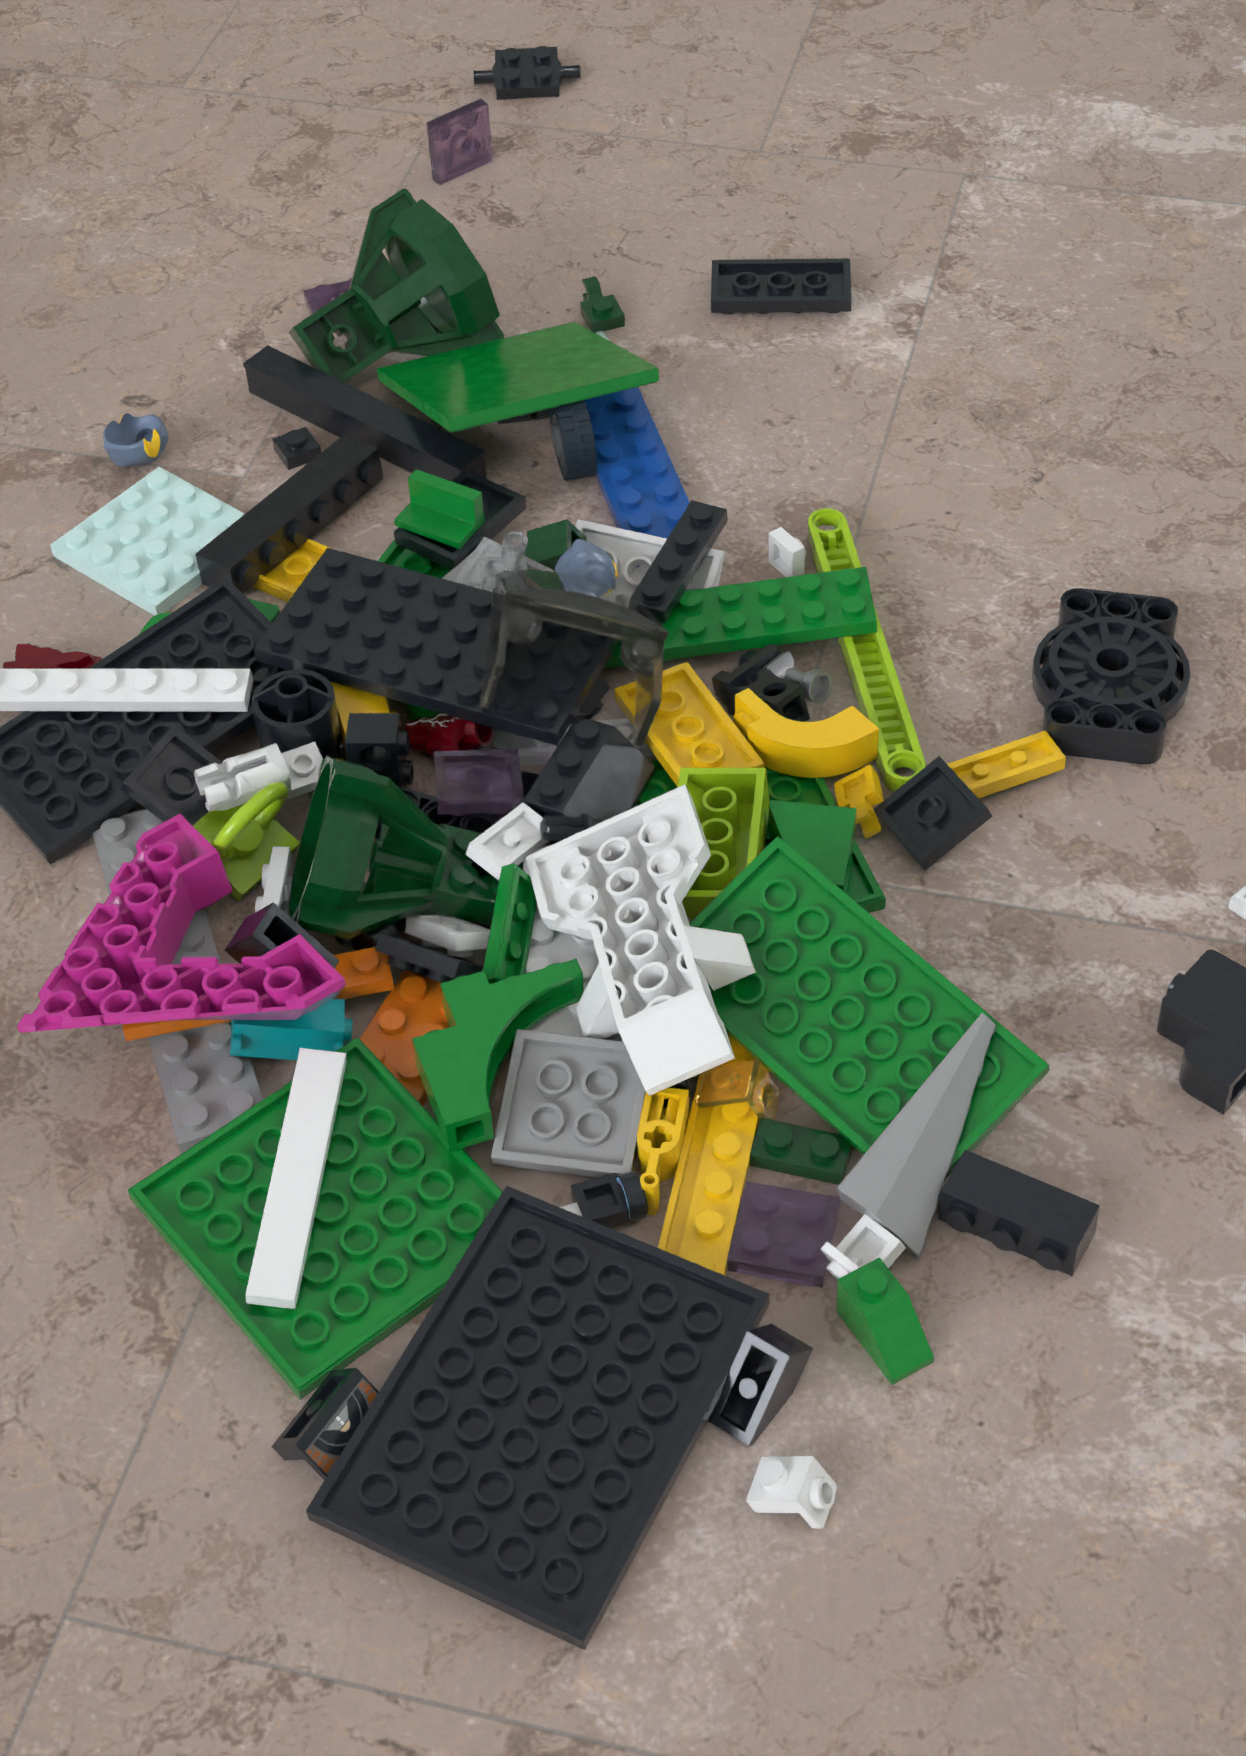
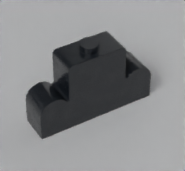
[1157,949,1246,1115]

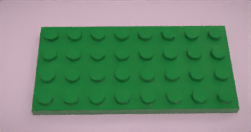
[689,836,1050,1179]

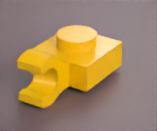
[834,764,884,839]

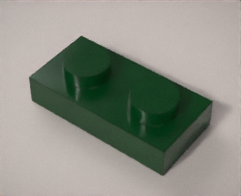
[750,1118,853,1185]

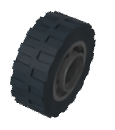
[549,400,597,481]

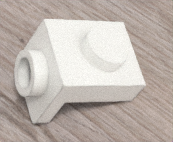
[821,1214,906,1280]
[746,1456,837,1529]

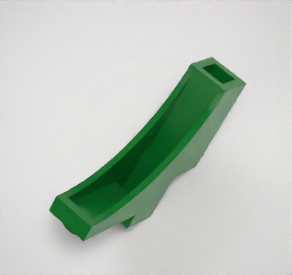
[412,958,584,1152]

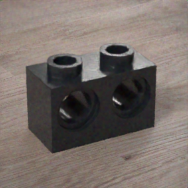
[345,713,414,788]

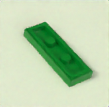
[483,863,537,984]

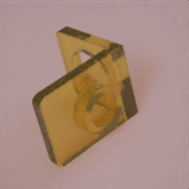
[695,1060,780,1121]

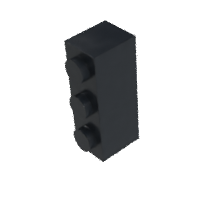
[938,1150,1100,1276]

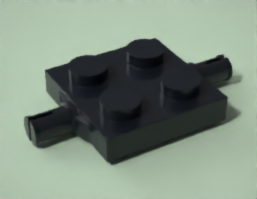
[473,46,581,100]

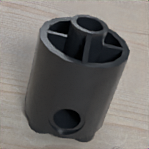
[251,669,345,760]

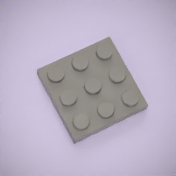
[491,1029,646,1178]

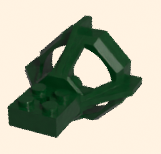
[289,188,504,382]
[287,756,524,939]

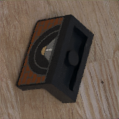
[271,1368,379,1480]

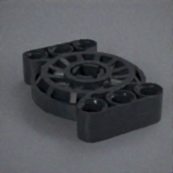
[1032,588,1190,764]

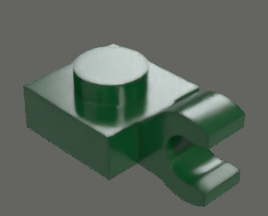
[580,276,625,333]

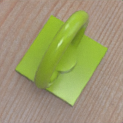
[193,781,300,902]

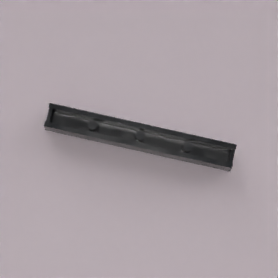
[243,345,487,481]

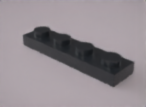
[628,500,728,623]

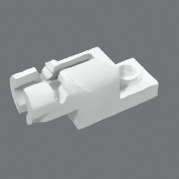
[194,742,323,812]

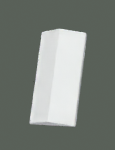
[575,519,725,600]

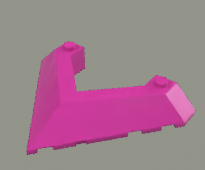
[17,814,346,1033]

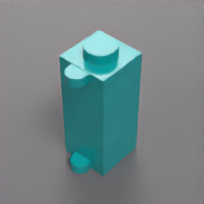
[230,999,353,1060]

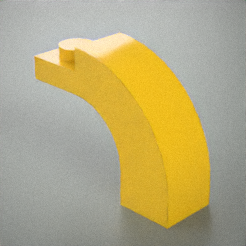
[733,688,879,778]

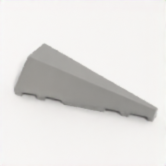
[837,1013,996,1258]

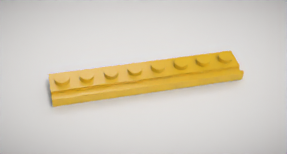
[658,1034,770,1276]

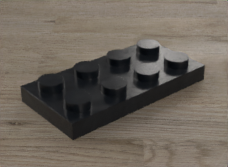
[711,258,851,314]

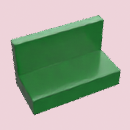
[394,469,485,549]

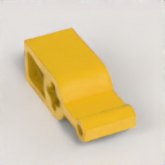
[637,1088,690,1216]

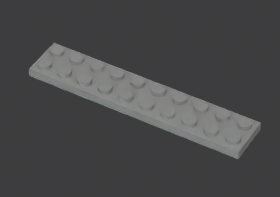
[93,809,263,1154]

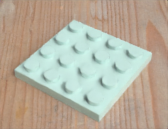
[50,467,245,616]

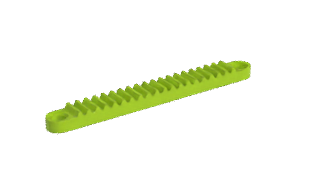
[808,508,926,792]

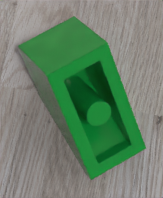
[836,1257,934,1385]

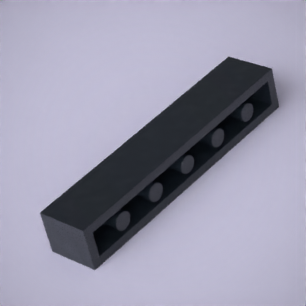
[195,434,383,594]

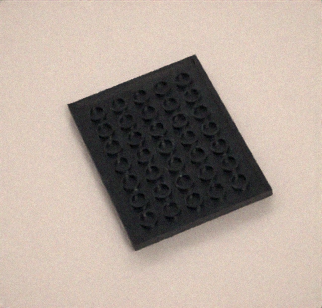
[306,1186,770,1650]

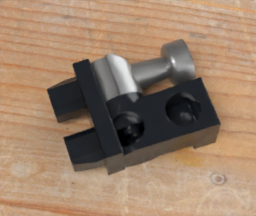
[712,643,833,722]

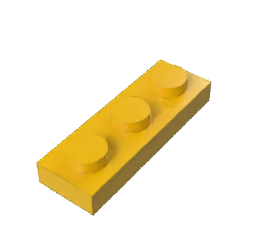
[947,730,1066,798]

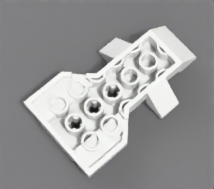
[525,785,756,1096]

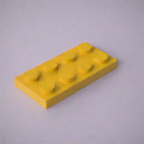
[614,662,764,787]

